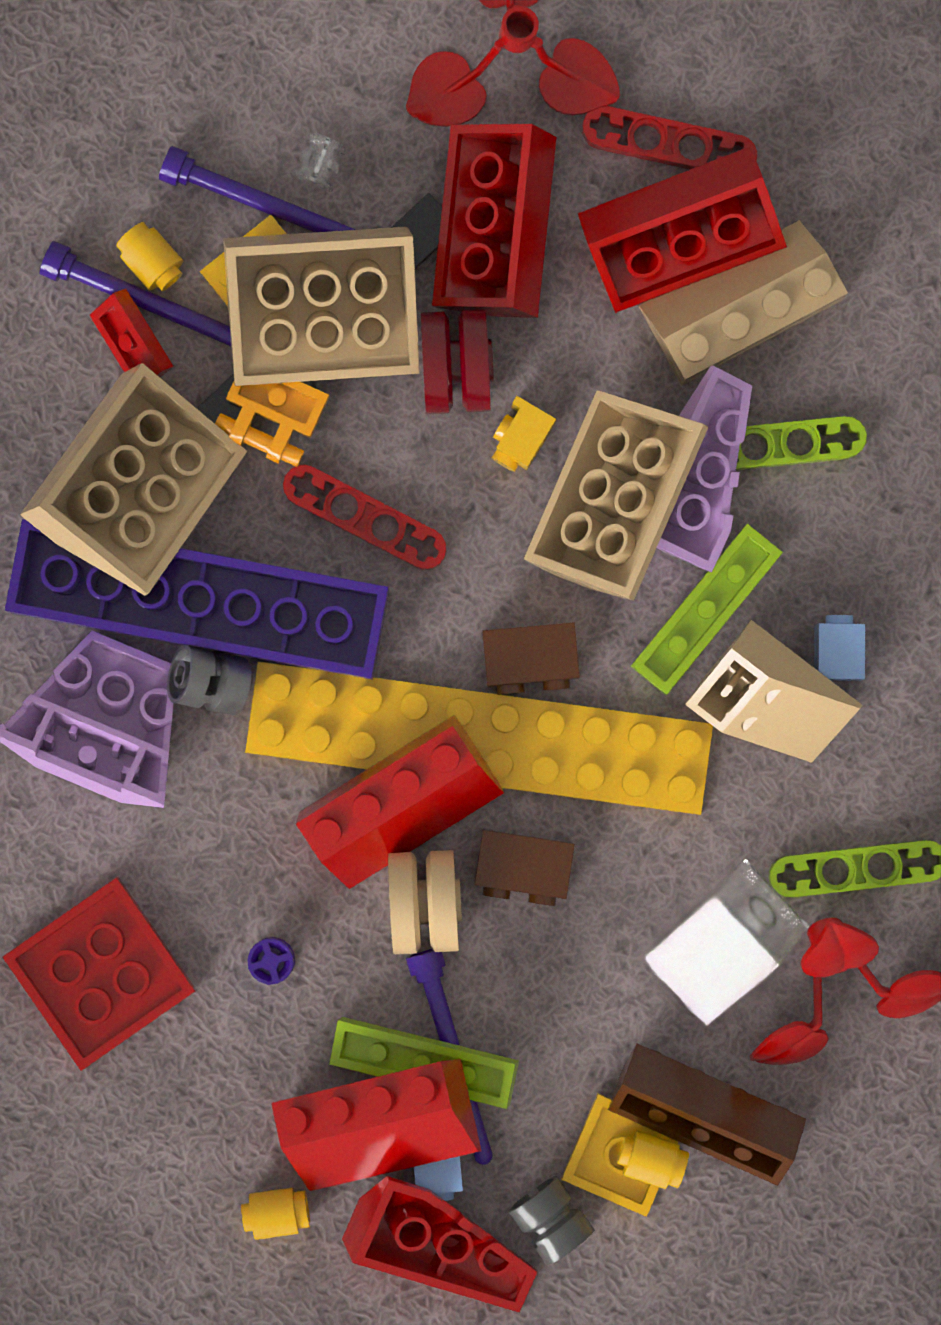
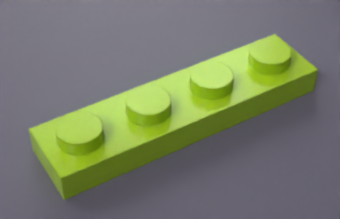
[630,523,783,695]
[329,1017,519,1109]

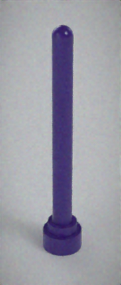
[159,146,356,232]
[39,241,231,346]
[405,948,493,1165]

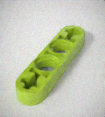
[736,416,867,470]
[768,840,941,897]

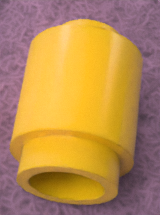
[116,222,183,291]
[617,1130,689,1189]
[241,1187,310,1240]

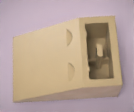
[685,620,862,763]

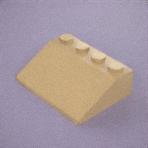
[223,227,420,386]
[20,363,247,596]
[524,390,709,601]

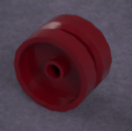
[421,309,494,414]

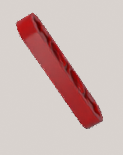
[582,106,757,169]
[283,465,447,570]

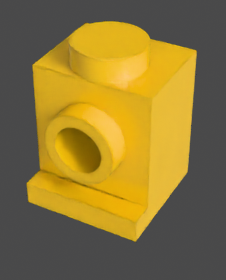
[491,396,556,472]

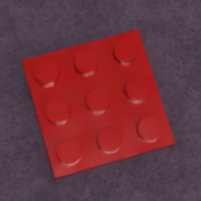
[2,877,197,1071]

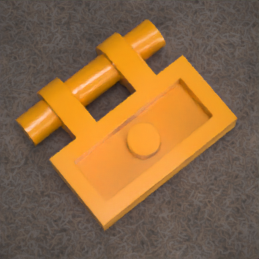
[215,381,330,467]

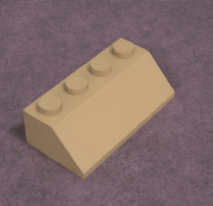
[639,220,848,386]

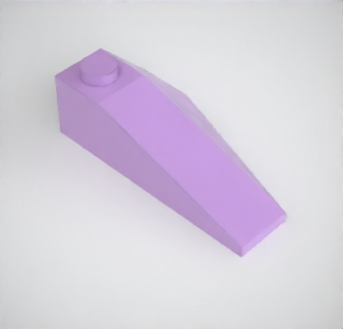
[657,366,752,573]

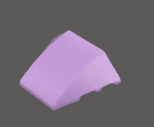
[0,631,173,808]

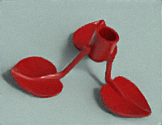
[406,0,620,127]
[749,917,941,1065]

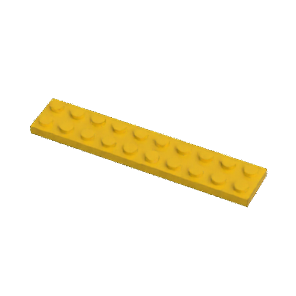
[245,662,713,815]

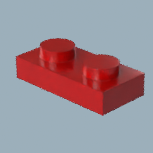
[89,288,174,378]

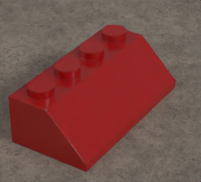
[432,124,557,318]
[578,147,787,313]
[295,715,504,889]
[271,1059,482,1191]

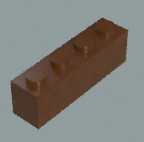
[608,1043,806,1186]

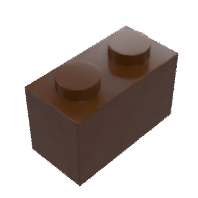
[482,622,580,695]
[475,829,575,906]

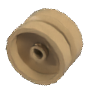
[388,850,462,955]

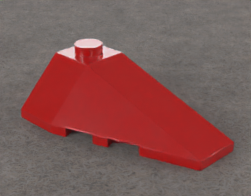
[342,1176,537,1313]

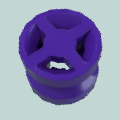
[247,937,295,985]

